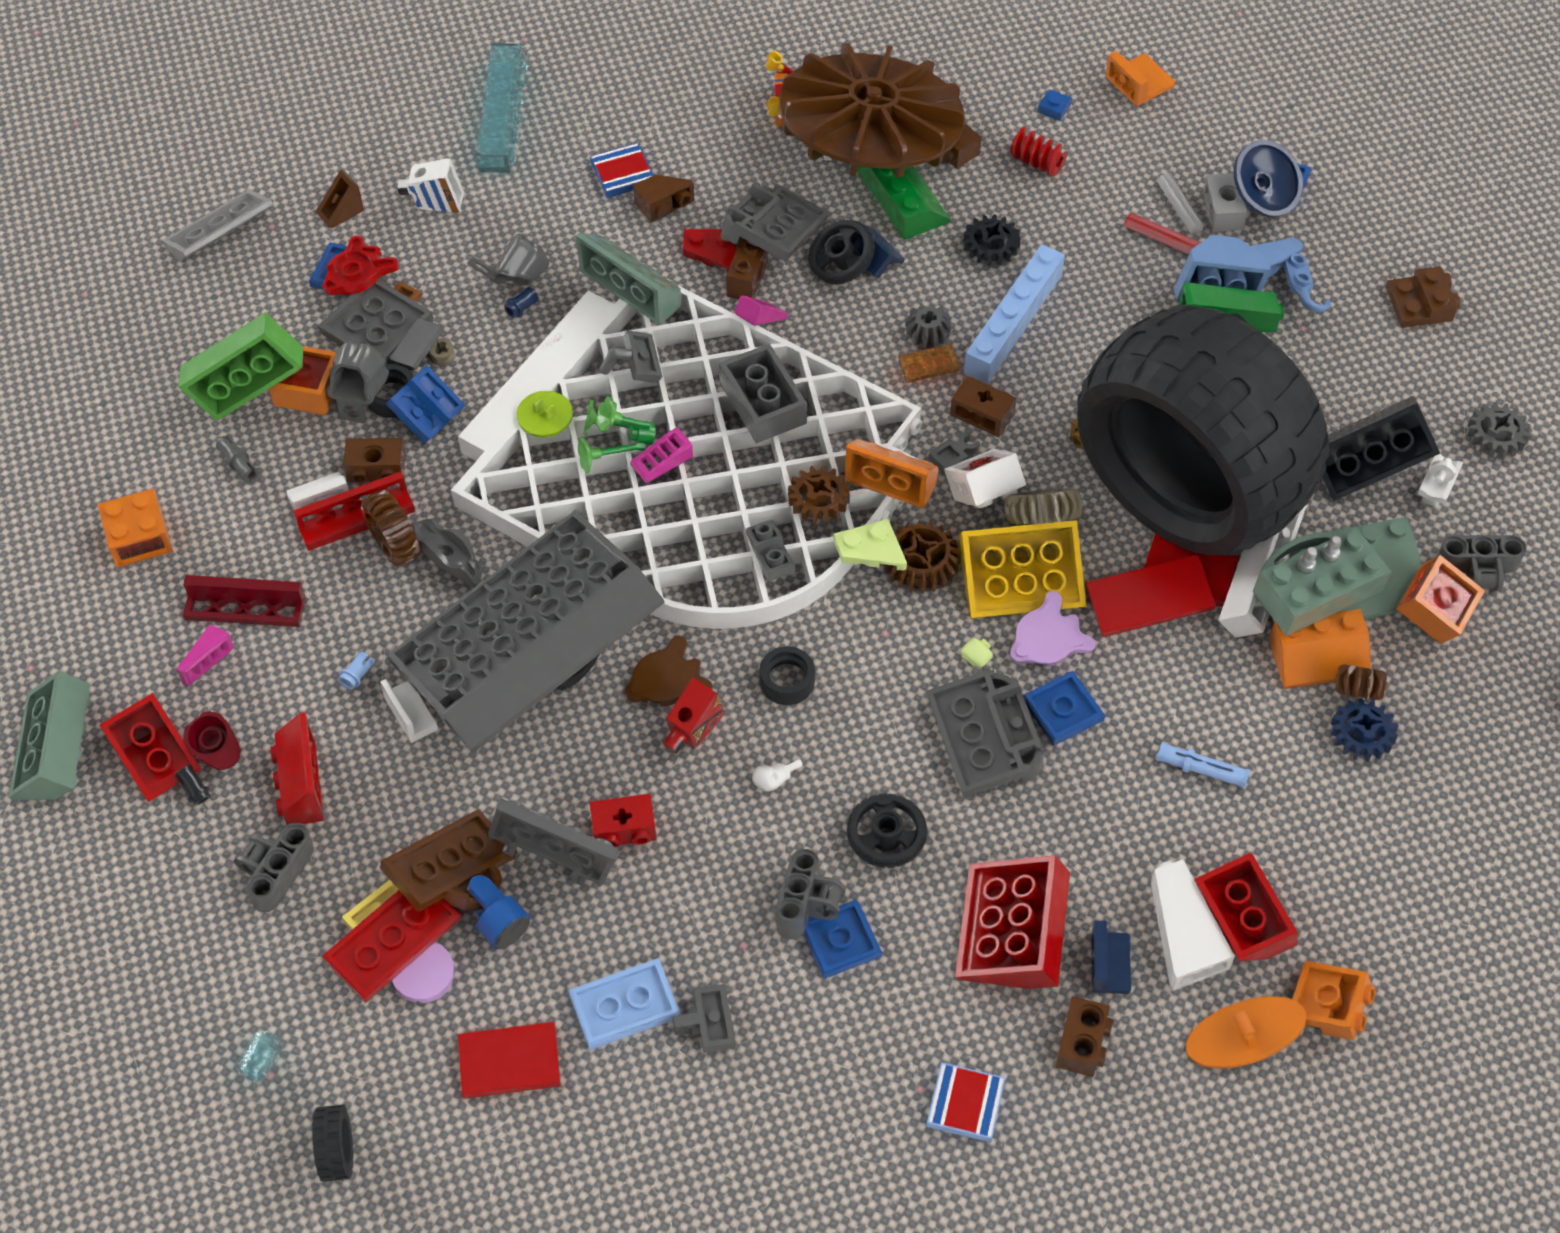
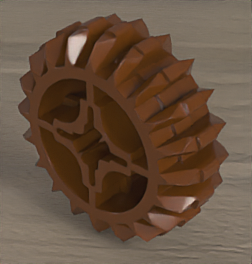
[361,490,420,566]
[884,519,960,594]

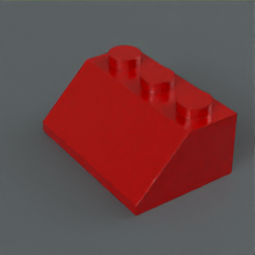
[270,712,324,825]
[1195,852,1298,961]

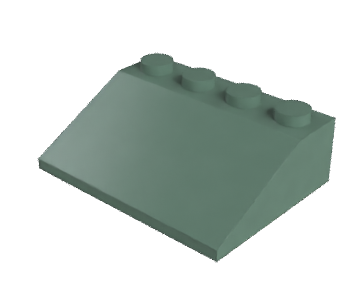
[1290,517,1421,619]

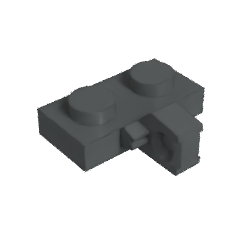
[673,984,736,1053]

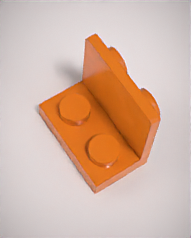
[1105,50,1176,107]

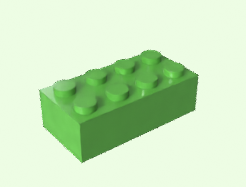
[178,312,303,421]

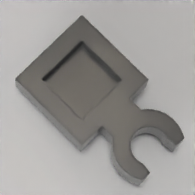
[928,432,980,476]

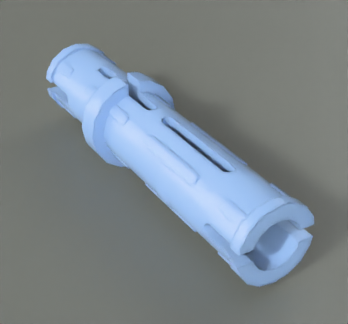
[1156,742,1250,789]

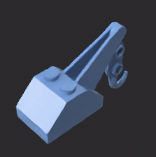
[1174,235,1331,312]

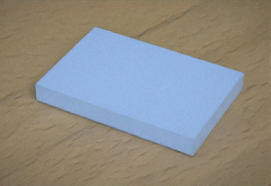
[568,958,680,1050]

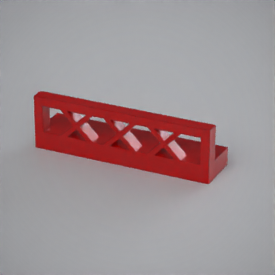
[293,471,416,551]

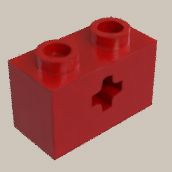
[589,793,657,848]

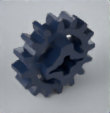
[1330,698,1399,762]

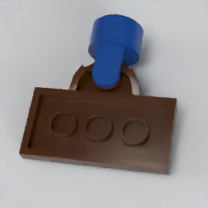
[379,809,530,949]

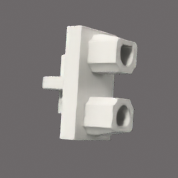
[1418,454,1463,507]

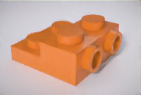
[1292,960,1376,1041]

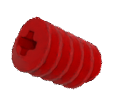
[1010,126,1068,177]

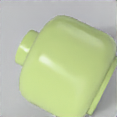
[960,638,993,668]

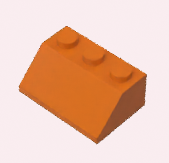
[845,439,938,509]
[1269,609,1371,689]

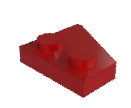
[683,229,736,272]

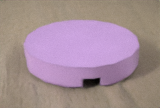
[392,943,455,1003]

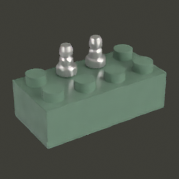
[1253,528,1392,636]

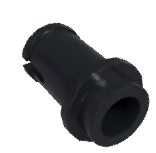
[174,765,211,806]

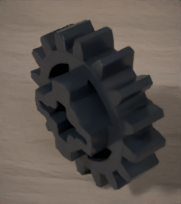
[963,214,1021,266]

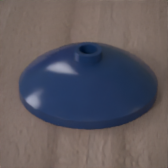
[1233,140,1303,217]

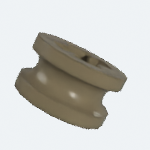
[429,338,455,366]

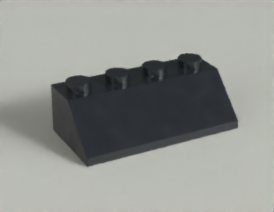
[1322,396,1440,501]

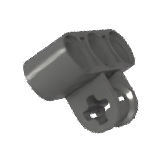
[1437,535,1527,591]
[233,823,314,912]
[776,849,846,939]

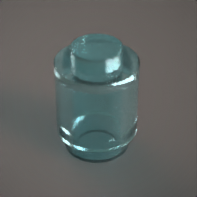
[237,1030,283,1082]

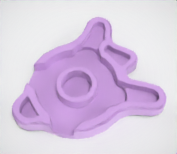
[1010,591,1095,667]

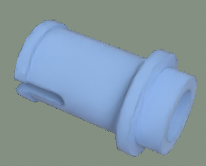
[338,652,374,690]

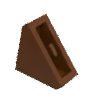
[315,169,364,228]

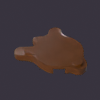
[625,636,713,707]

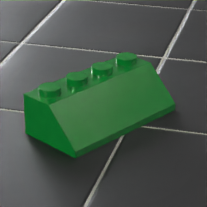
[858,166,951,240]

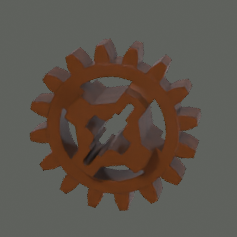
[788,465,850,524]

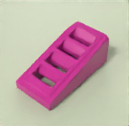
[735,296,788,326]
[630,427,693,483]
[177,624,234,687]

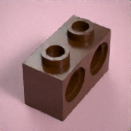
[1055,996,1114,1077]

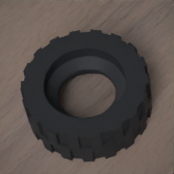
[312,1104,354,1182]

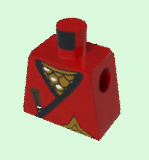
[663,678,724,754]

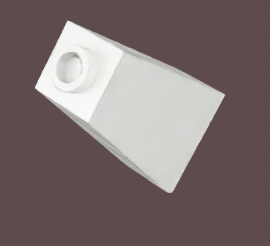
[1151,859,1235,991]

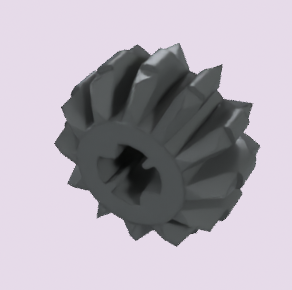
[905,303,951,349]

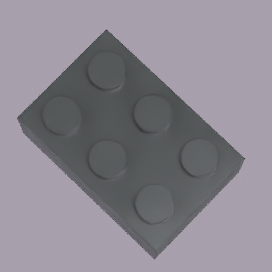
[719,343,807,444]

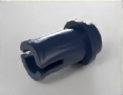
[504,287,539,318]

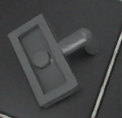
[599,330,662,383]

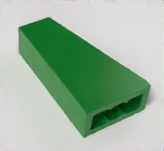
[1179,283,1284,332]

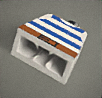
[398,159,464,212]

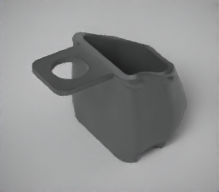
[467,233,549,286]
[326,340,389,423]

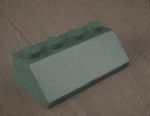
[576,233,681,325]
[8,671,91,800]

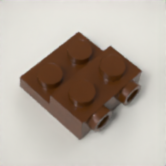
[1385,266,1460,328]

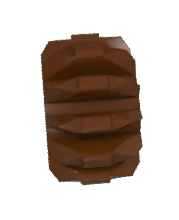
[1335,664,1388,700]

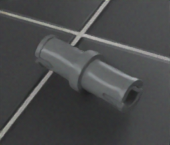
[216,435,260,483]

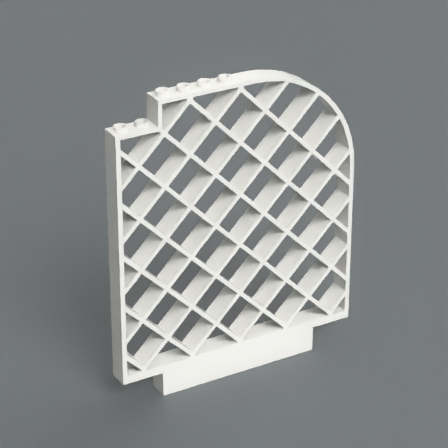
[451,286,922,629]

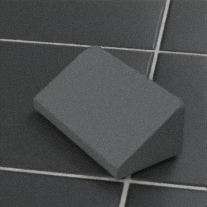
[389,319,444,371]

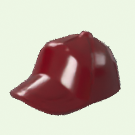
[183,712,241,770]

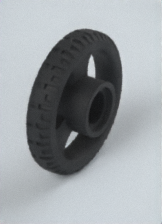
[809,219,875,285]
[847,793,927,868]

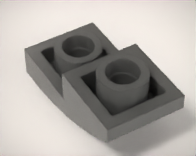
[746,520,796,581]

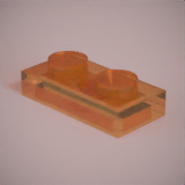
[899,344,959,383]

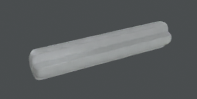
[1158,173,1204,235]

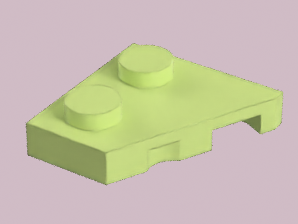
[833,519,907,571]

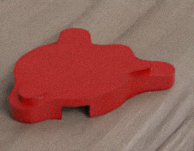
[322,235,399,296]

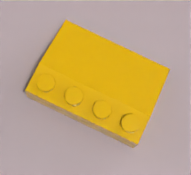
[958,520,1087,618]

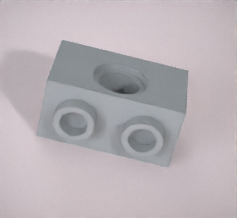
[1203,173,1250,232]

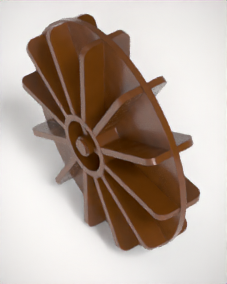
[779,43,965,178]

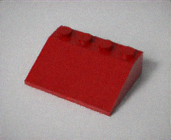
[955,855,1070,989]

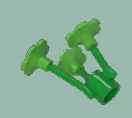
[577,396,655,474]

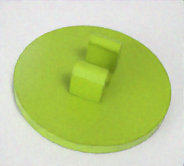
[517,391,573,438]

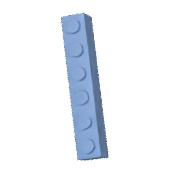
[964,244,1065,384]

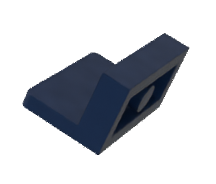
[851,225,905,278]
[1091,921,1131,994]

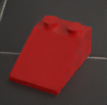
[99,693,202,802]

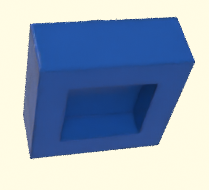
[1038,89,1072,121]

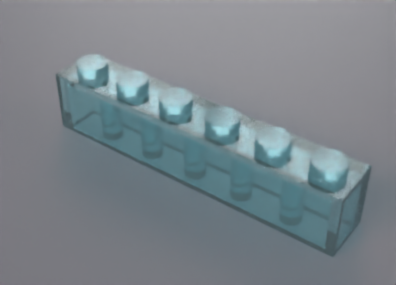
[477,43,527,173]

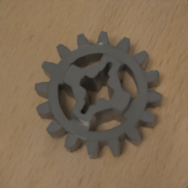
[1467,402,1531,459]

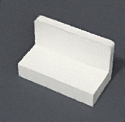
[286,472,348,510]
[380,679,438,743]

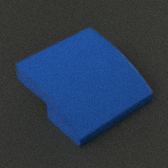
[386,365,466,444]

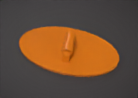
[1186,996,1307,1069]

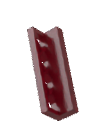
[183,575,306,627]

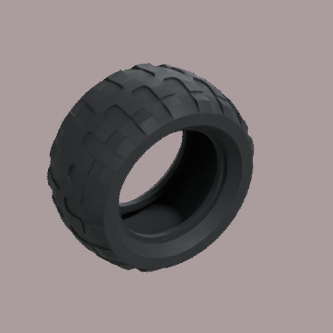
[1077,305,1330,556]

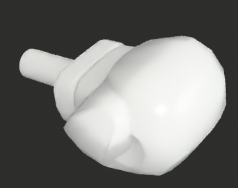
[752,759,802,792]

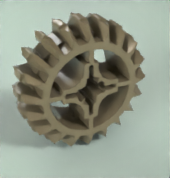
[1004,488,1083,525]

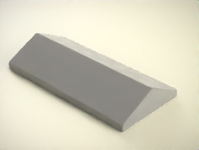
[162,189,273,262]

